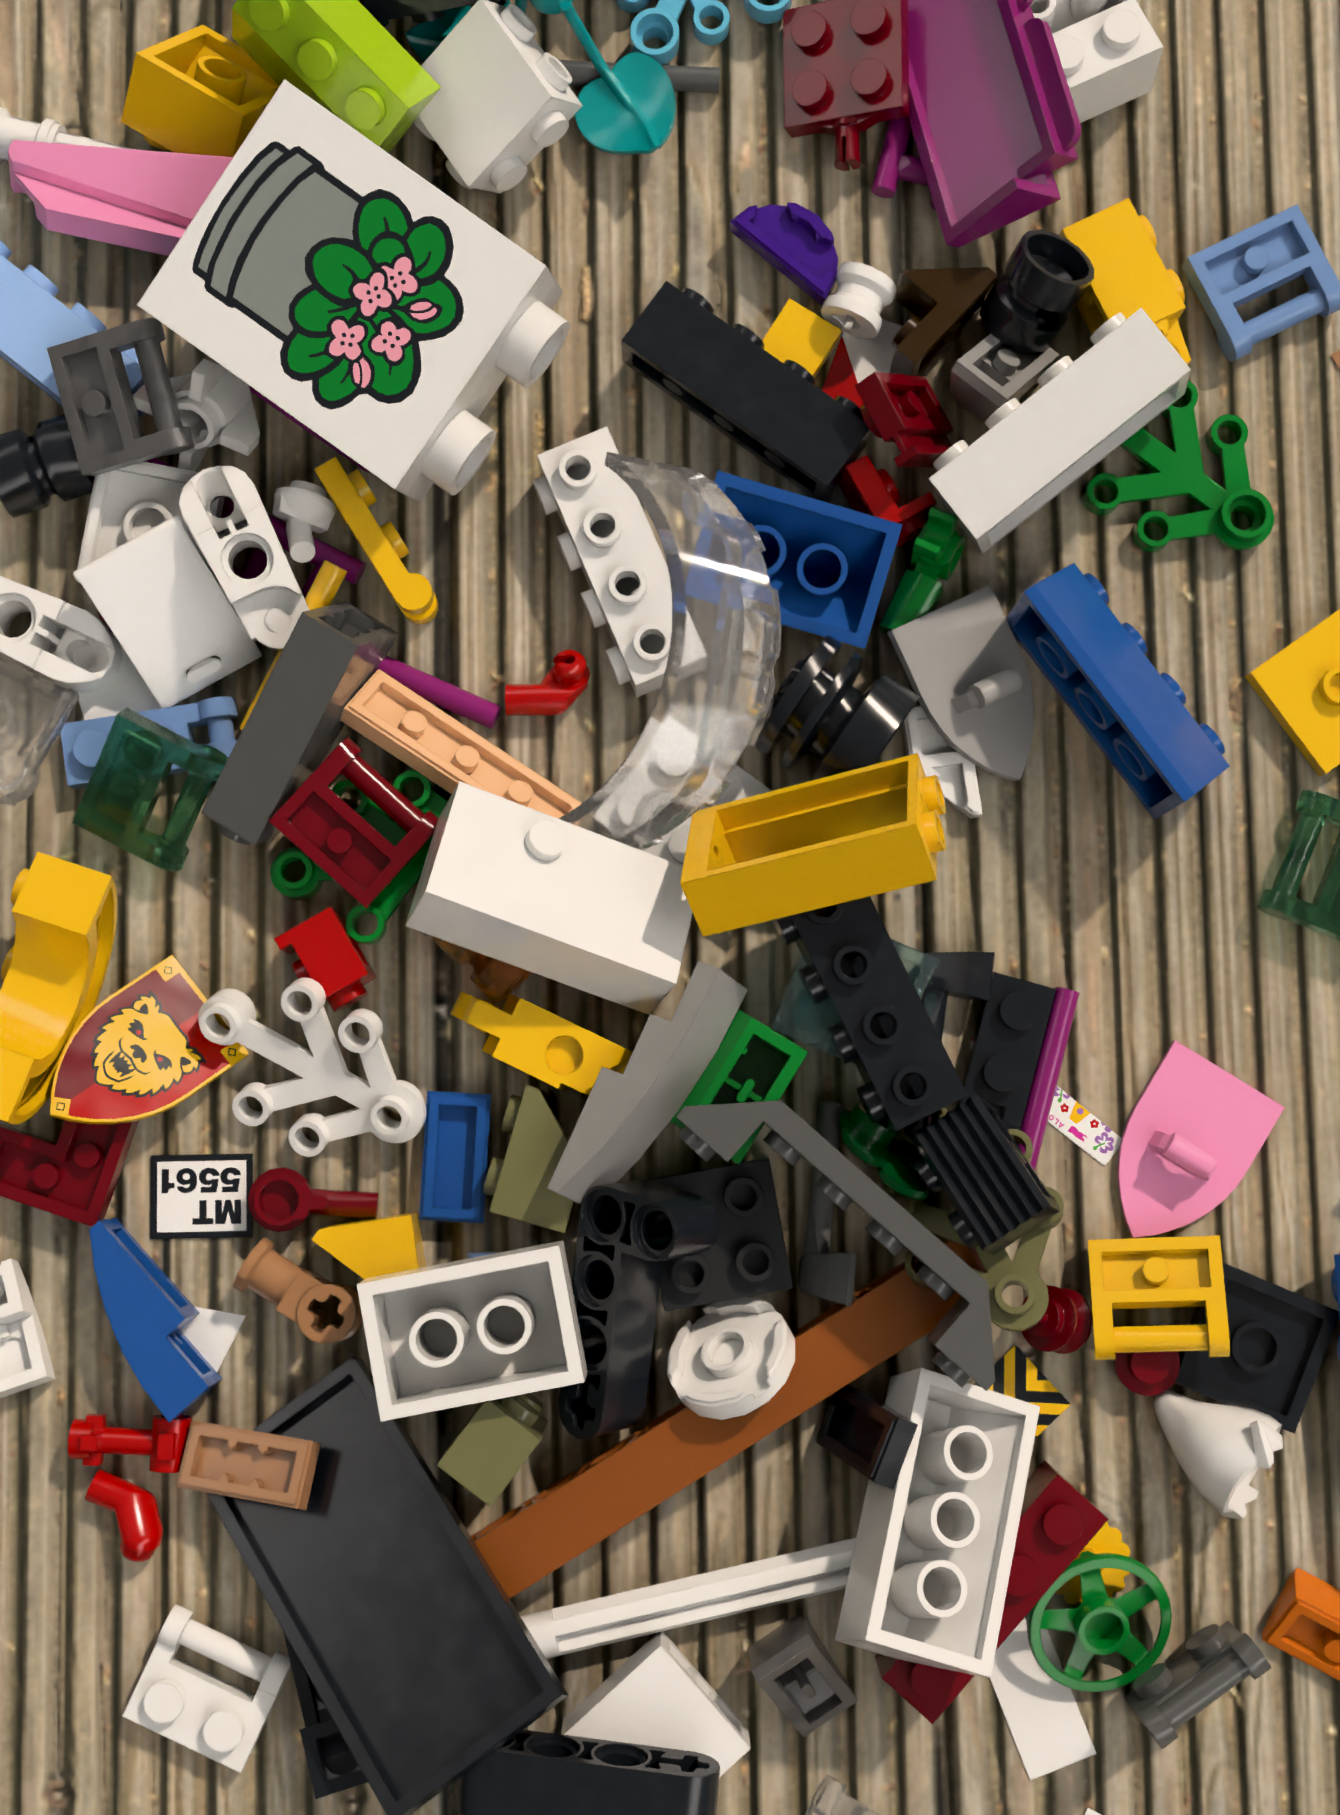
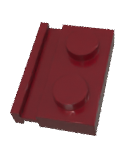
[855,372,954,468]

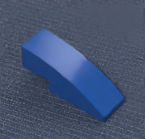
[89,1218,223,1423]

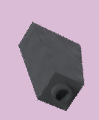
[201,601,399,846]

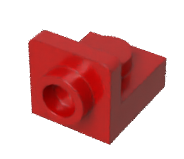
[839,455,937,546]

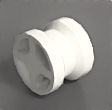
[820,261,897,339]

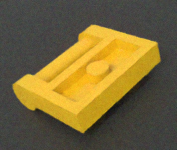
[1088,1235,1230,1360]

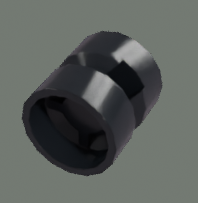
[980,230,1094,354]
[0,414,95,518]

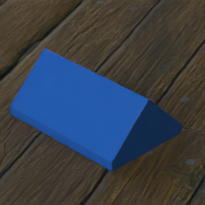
[681,470,902,649]

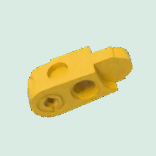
[450,991,633,1095]

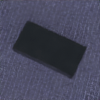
[816,1385,918,1489]

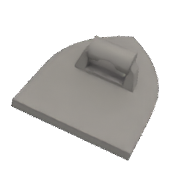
[887,585,1034,781]

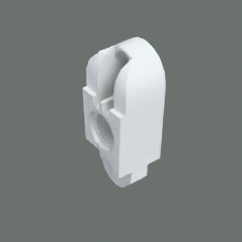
[179,466,309,651]
[0,576,122,693]

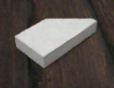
[902,706,983,818]

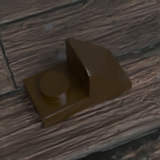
[890,267,998,376]

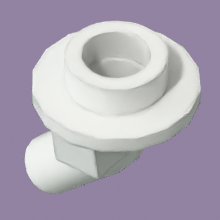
[272,480,336,563]

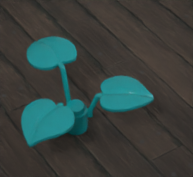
[405,0,676,155]

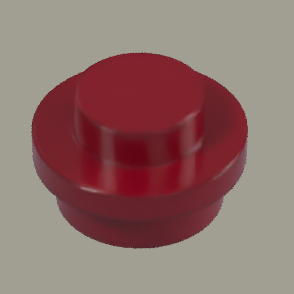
[1113,1351,1180,1396]

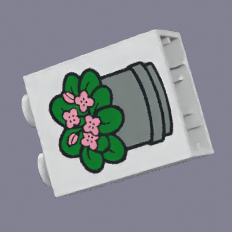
[137,79,570,502]

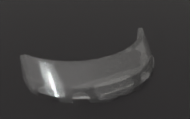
[558,452,781,850]

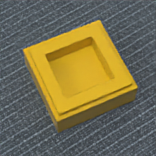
[762,298,842,378]

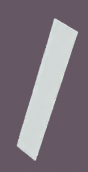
[990,1617,1097,1781]

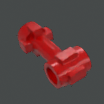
[68,1413,192,1473]

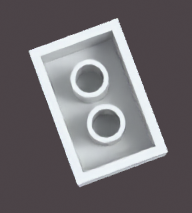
[357,1240,588,1422]

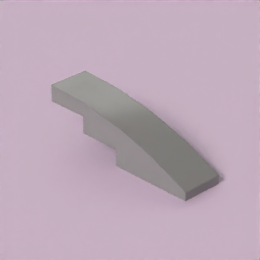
[547,961,748,1205]

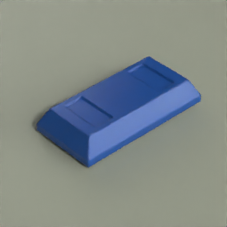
[419,1091,492,1223]

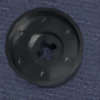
[753,635,920,781]

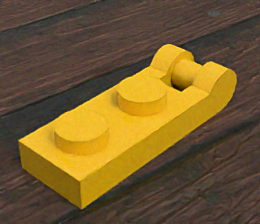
[314,456,439,624]

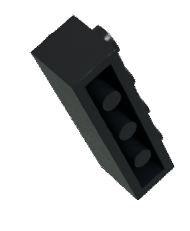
[621,281,871,502]
[772,896,968,1131]

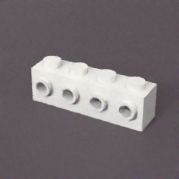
[532,426,706,698]

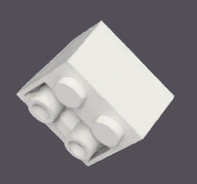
[1030,0,1163,123]

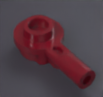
[248,1167,379,1232]

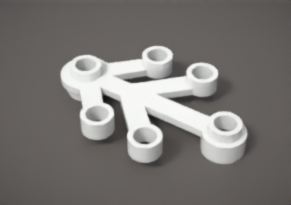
[198,977,426,1157]

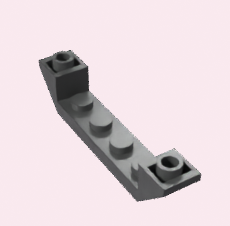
[676,1100,995,1391]

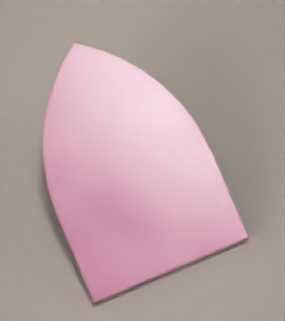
[1117,1040,1285,1238]

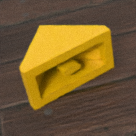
[311,1212,426,1280]

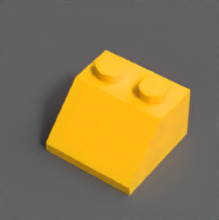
[121,24,280,157]

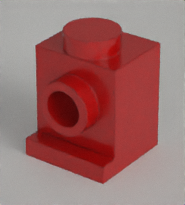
[274,906,377,1012]

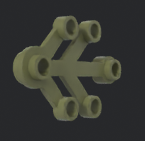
[882,1107,1064,1332]

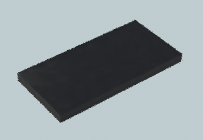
[206,1356,569,1815]

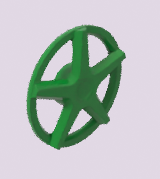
[1025,1551,1172,1692]

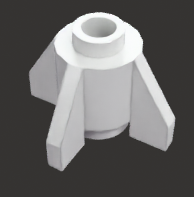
[133,359,260,471]

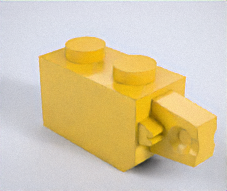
[1059,198,1191,365]

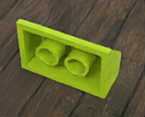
[232,0,441,153]

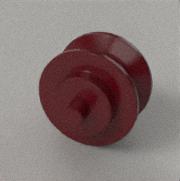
[1021,1285,1093,1354]

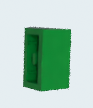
[670,1010,808,1165]

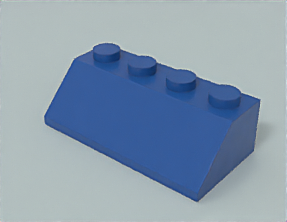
[1006,563,1230,820]

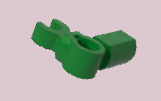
[880,506,966,636]

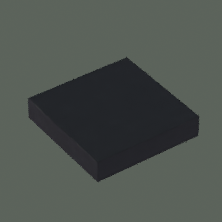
[1174,1263,1340,1434]

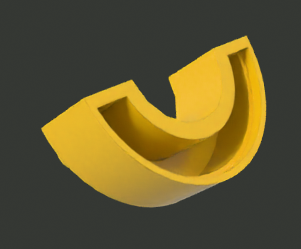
[0,851,117,1124]

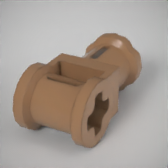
[233,1237,363,1344]

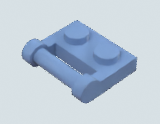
[1182,204,1340,362]

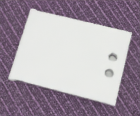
[73,515,262,708]

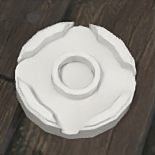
[667,1297,795,1420]

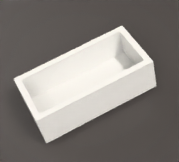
[929,307,1191,554]

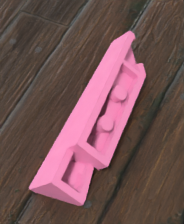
[8,140,233,256]

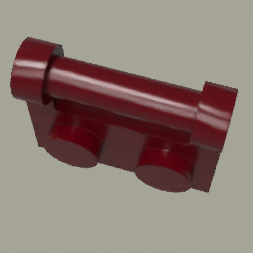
[269,737,438,909]

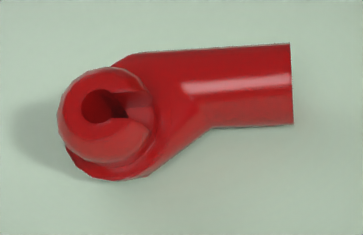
[505,650,590,716]
[85,1469,163,1562]

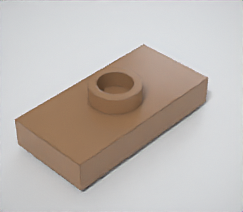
[176,1420,321,1510]

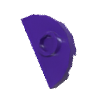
[729,202,838,306]

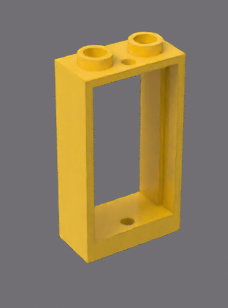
[680,753,946,937]

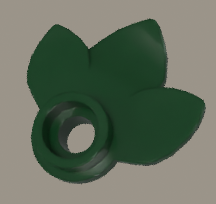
[838,1101,929,1200]

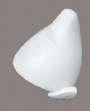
[1154,1389,1284,1519]

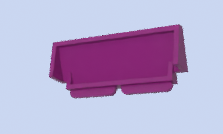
[908,0,1081,248]

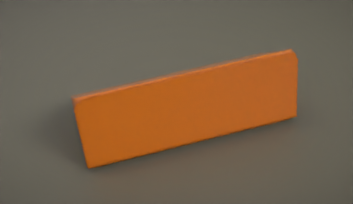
[1262,1568,1340,1681]

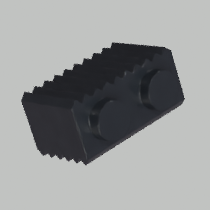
[911,1094,1061,1255]

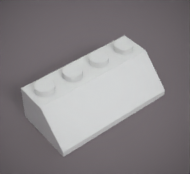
[835,1368,1040,1678]

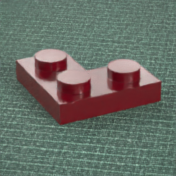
[0,1120,139,1227]

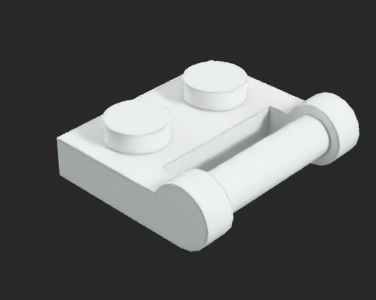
[122,1604,291,1773]

